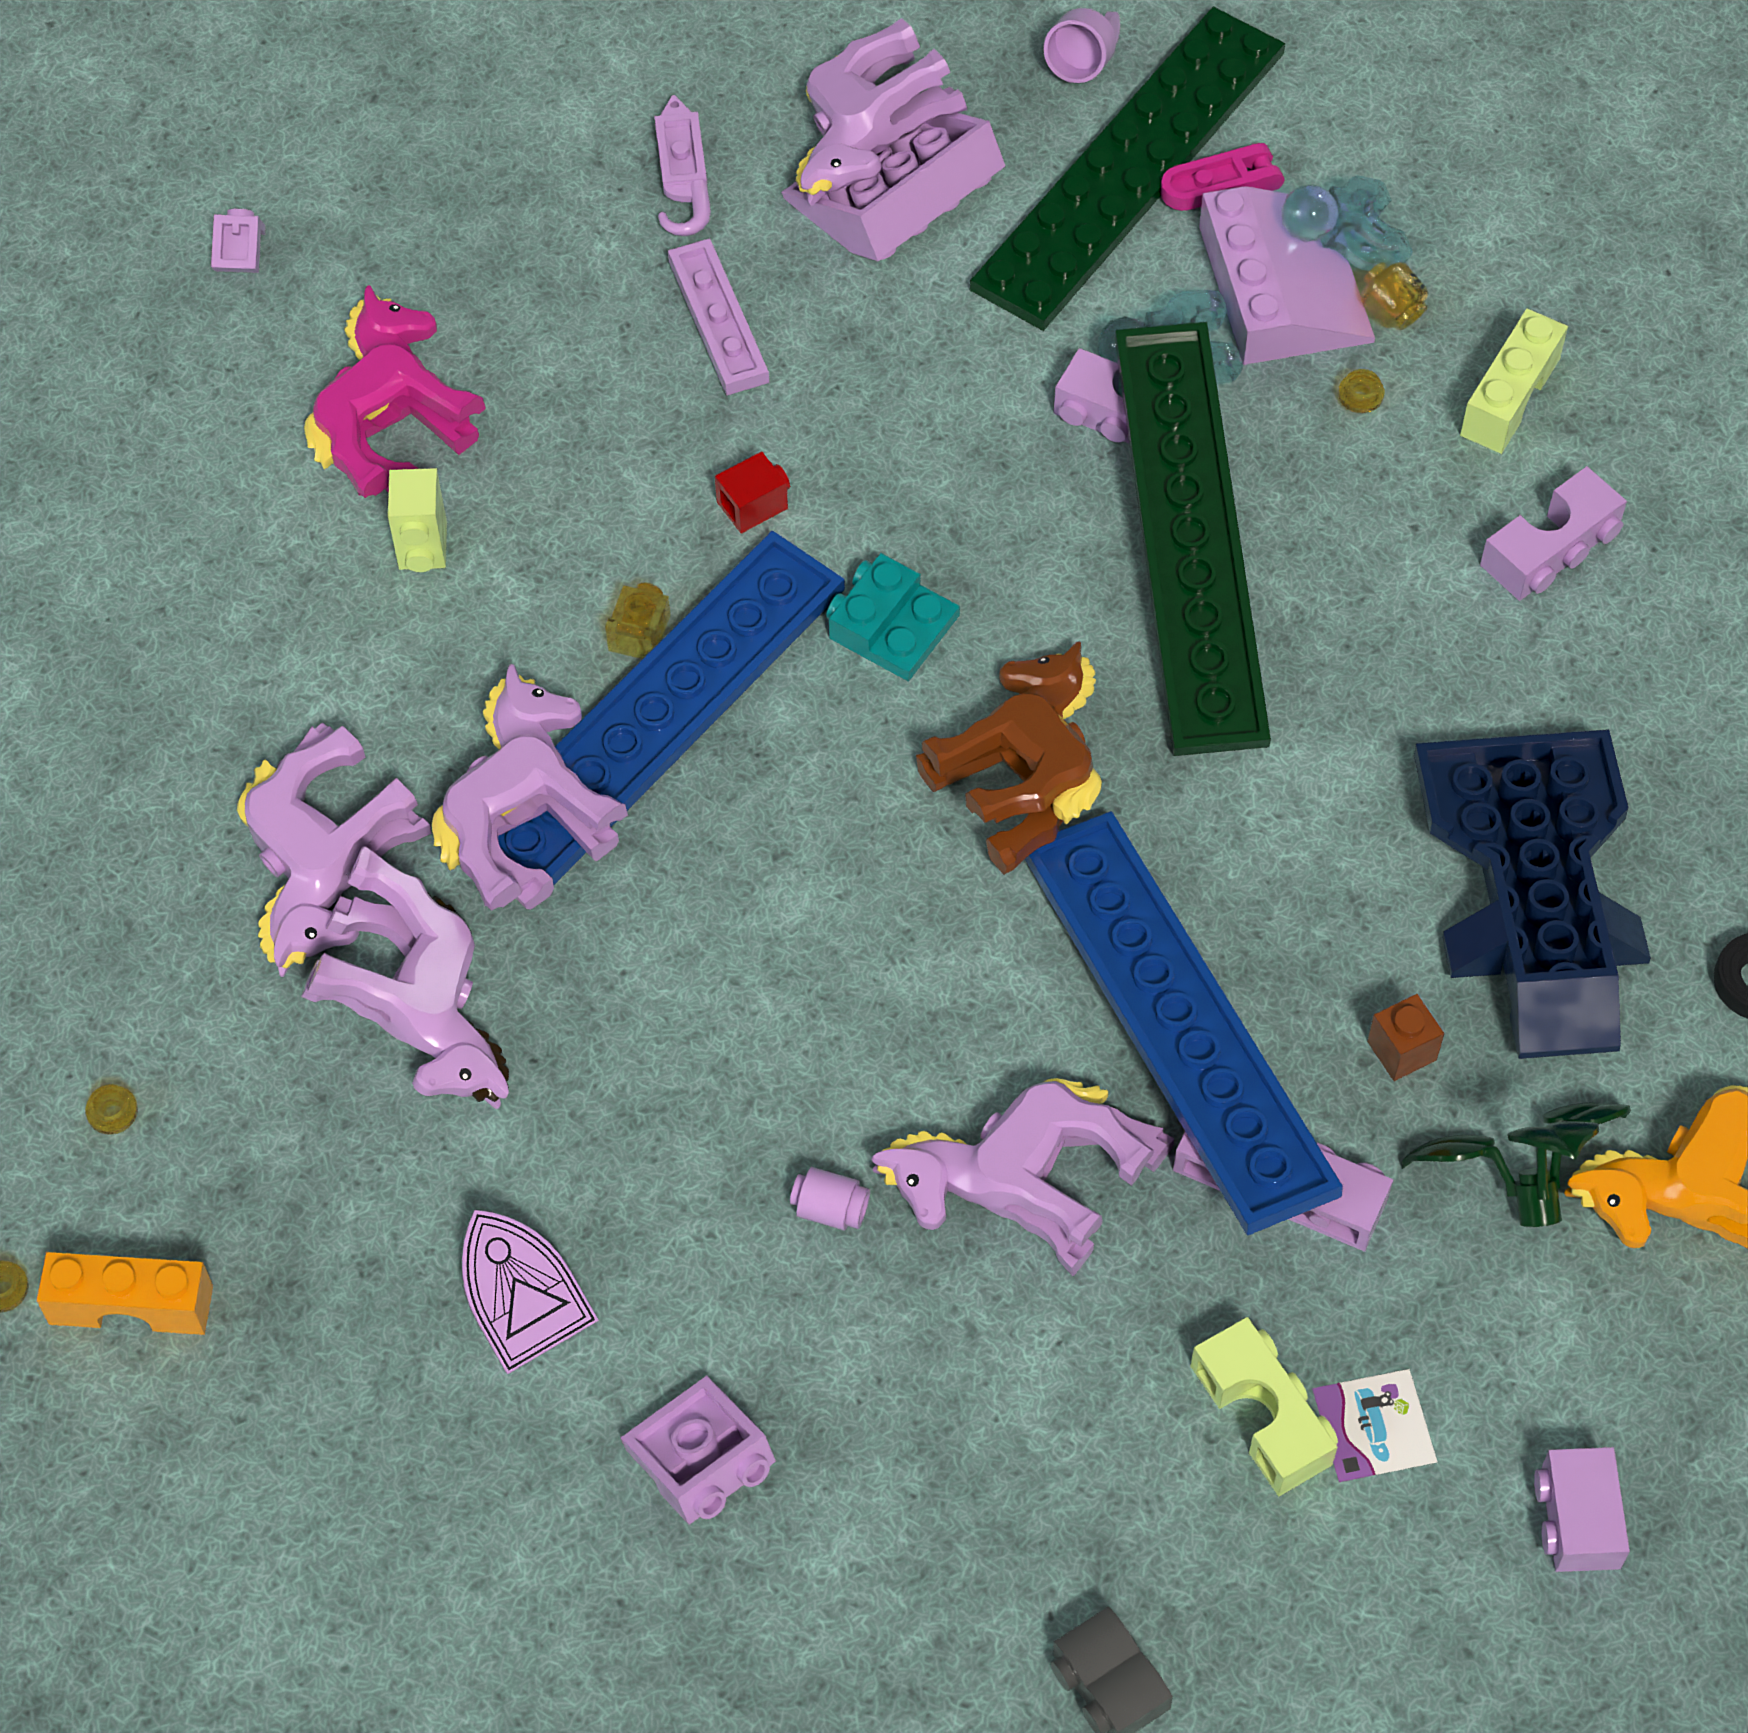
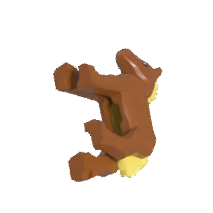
[916,641,1102,875]

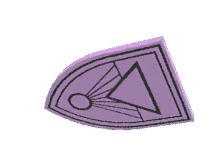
[462,1210,599,1374]

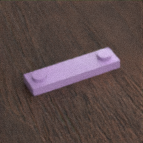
[668,238,769,396]

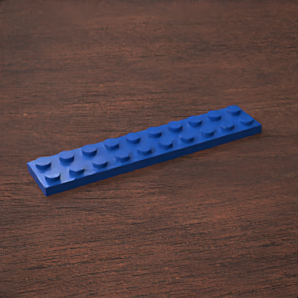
[498,530,845,885]
[1025,811,1343,1236]

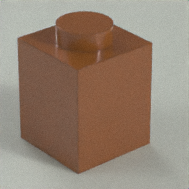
[1367,994,1444,1081]

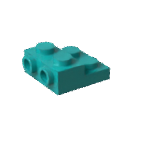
[826,553,960,682]

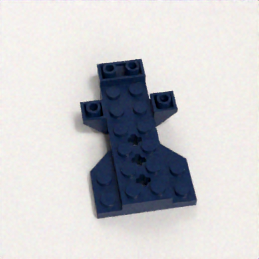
[1414,730,1651,1059]

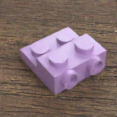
[620,1376,776,1525]

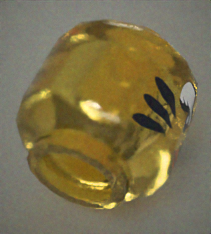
[1361,262,1428,330]

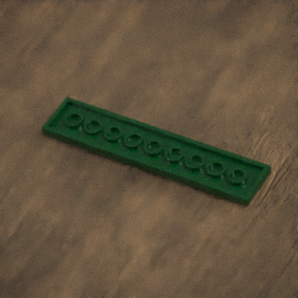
[970,6,1285,331]
[1115,322,1271,756]

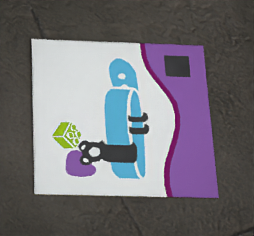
[1312,1369,1438,1482]

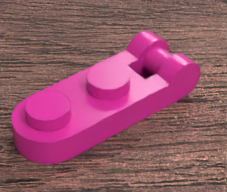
[1160,143,1285,211]

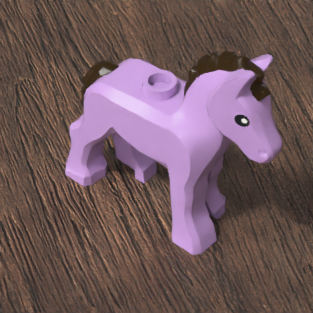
[301,846,509,1109]

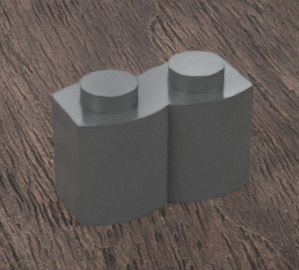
[1050,1606,1173,1733]

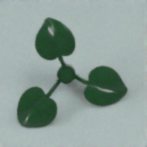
[1401,1102,1631,1227]

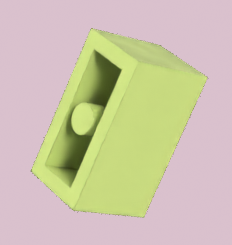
[388,468,447,572]

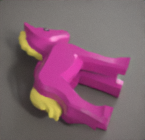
[304,285,486,498]

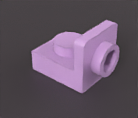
[211,209,266,273]

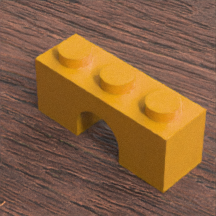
[37,1252,213,1335]

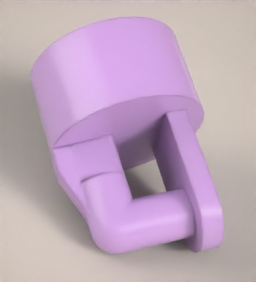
[1044,8,1120,83]

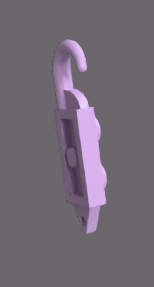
[654,95,711,236]

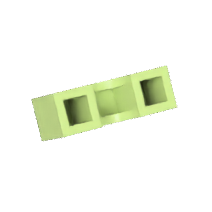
[1460,308,1568,454]
[1190,1317,1338,1497]

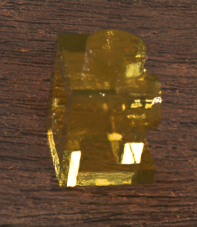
[605,582,671,659]

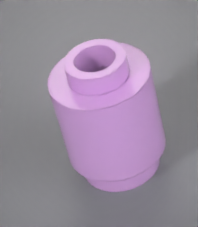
[790,1167,870,1231]

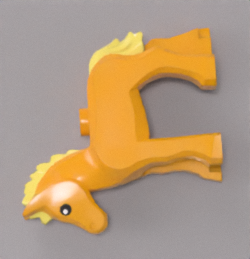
[1564,1085,1748,1249]

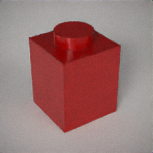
[715,451,790,534]

